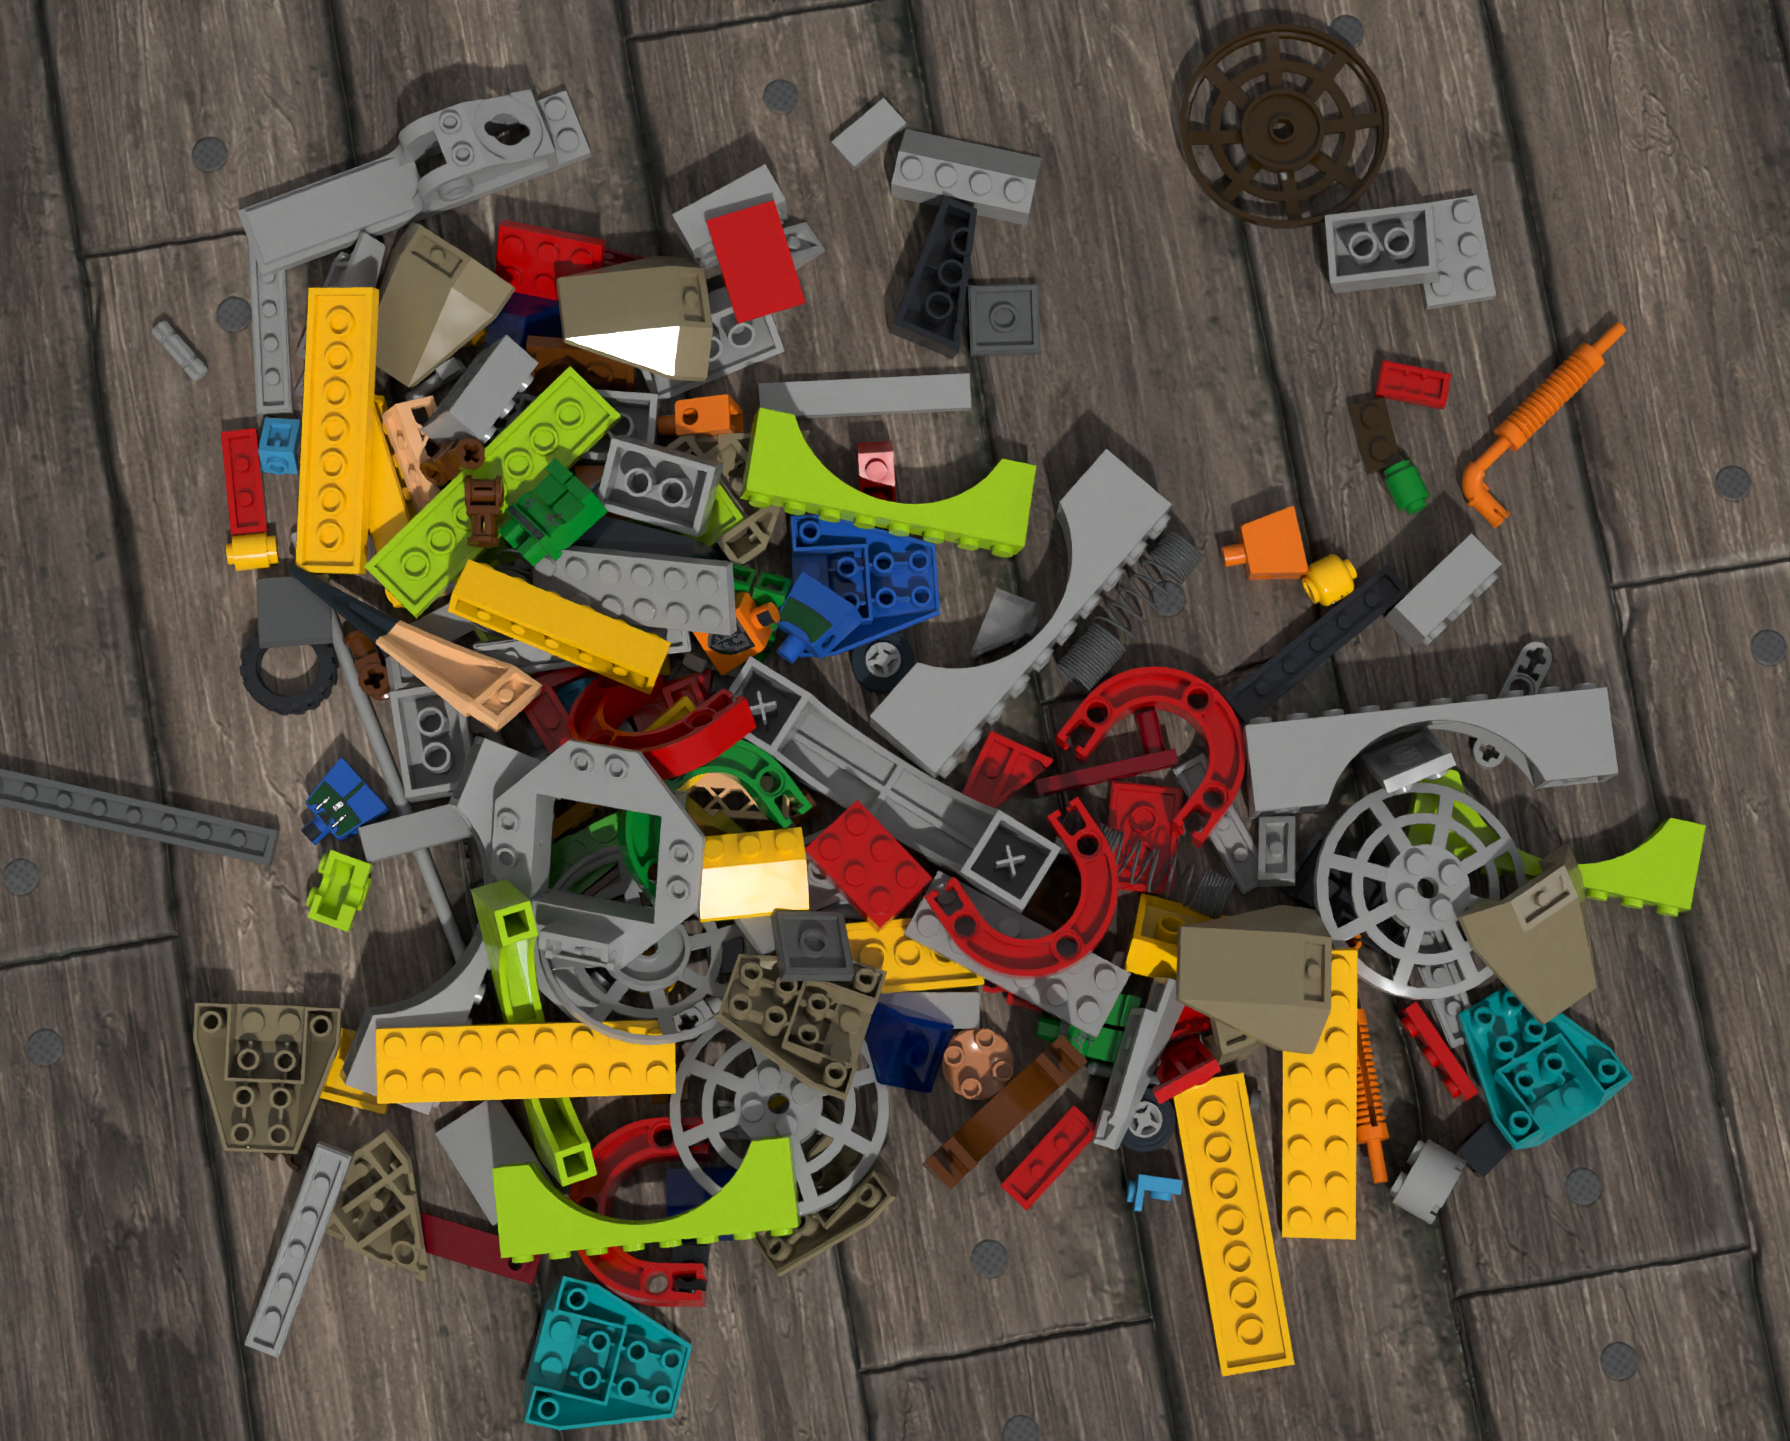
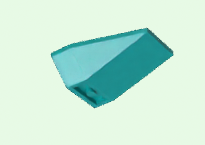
[1457,987,1633,1150]
[523,1275,692,1430]

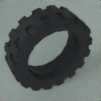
[240,632,339,716]

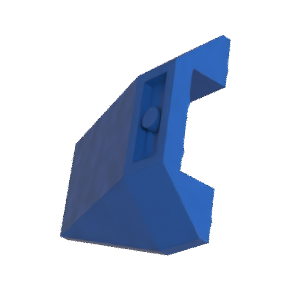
[790,515,940,658]

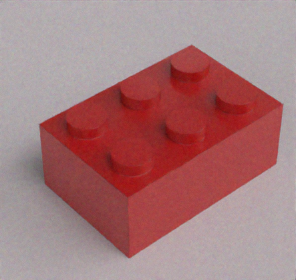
[805,800,933,933]

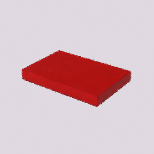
[705,200,806,324]
[1107,781,1183,895]

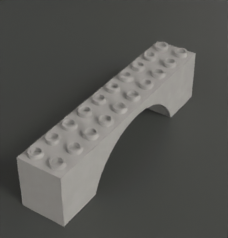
[870,449,1172,779]
[729,656,1061,914]
[1242,683,1618,819]
[339,736,561,1115]

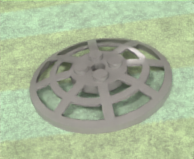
[1313,783,1527,1000]
[537,845,757,1045]
[670,1023,889,1216]

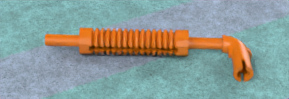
[1461,321,1626,529]
[1345,934,1389,1184]

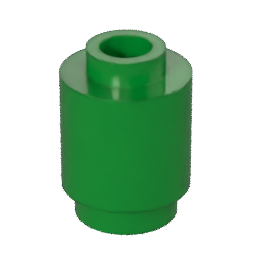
[1383,460,1431,515]

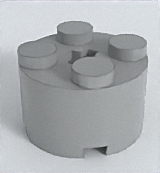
[1388,1139,1467,1225]

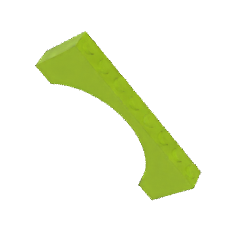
[740,407,1036,558]
[1404,769,1706,917]
[471,879,597,1187]
[492,1134,801,1263]

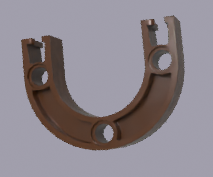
[922,1034,1088,1192]

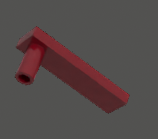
[1033,710,1178,798]
[419,1211,543,1285]

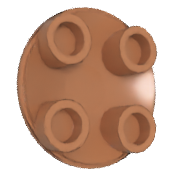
[942,1027,1014,1100]

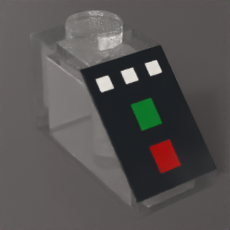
[970,588,1040,661]

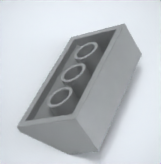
[891,129,1042,226]
[640,287,784,402]

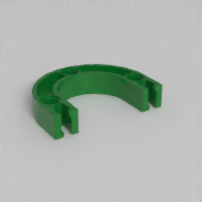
[617,740,812,907]

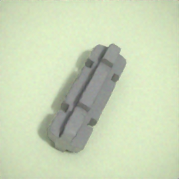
[152,321,208,381]

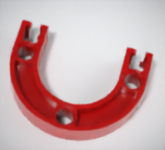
[1055,666,1246,849]
[568,673,757,780]
[924,796,1118,980]
[569,1117,713,1307]

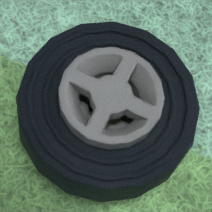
[851,632,915,694]
[1121,1087,1176,1153]

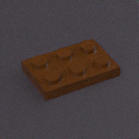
[526,335,636,396]

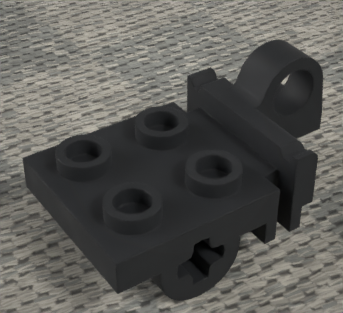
[1278,830,1405,958]

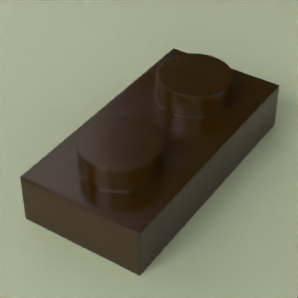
[1348,397,1401,475]

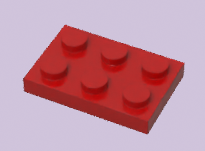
[495,219,606,301]

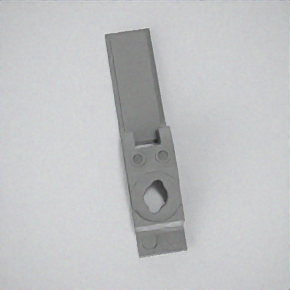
[237,89,592,278]

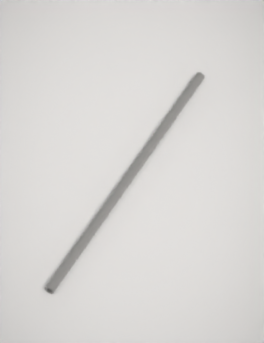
[290,532,466,962]

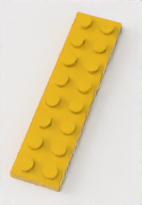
[295,287,379,575]
[1282,948,1358,1240]
[376,1018,676,1104]
[1173,1072,1295,1376]

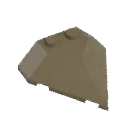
[666,430,810,566]
[289,1129,430,1283]

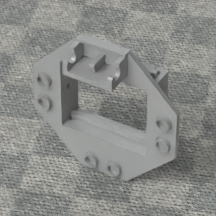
[491,739,705,971]

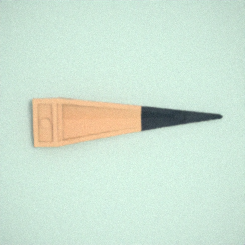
[289,564,542,733]

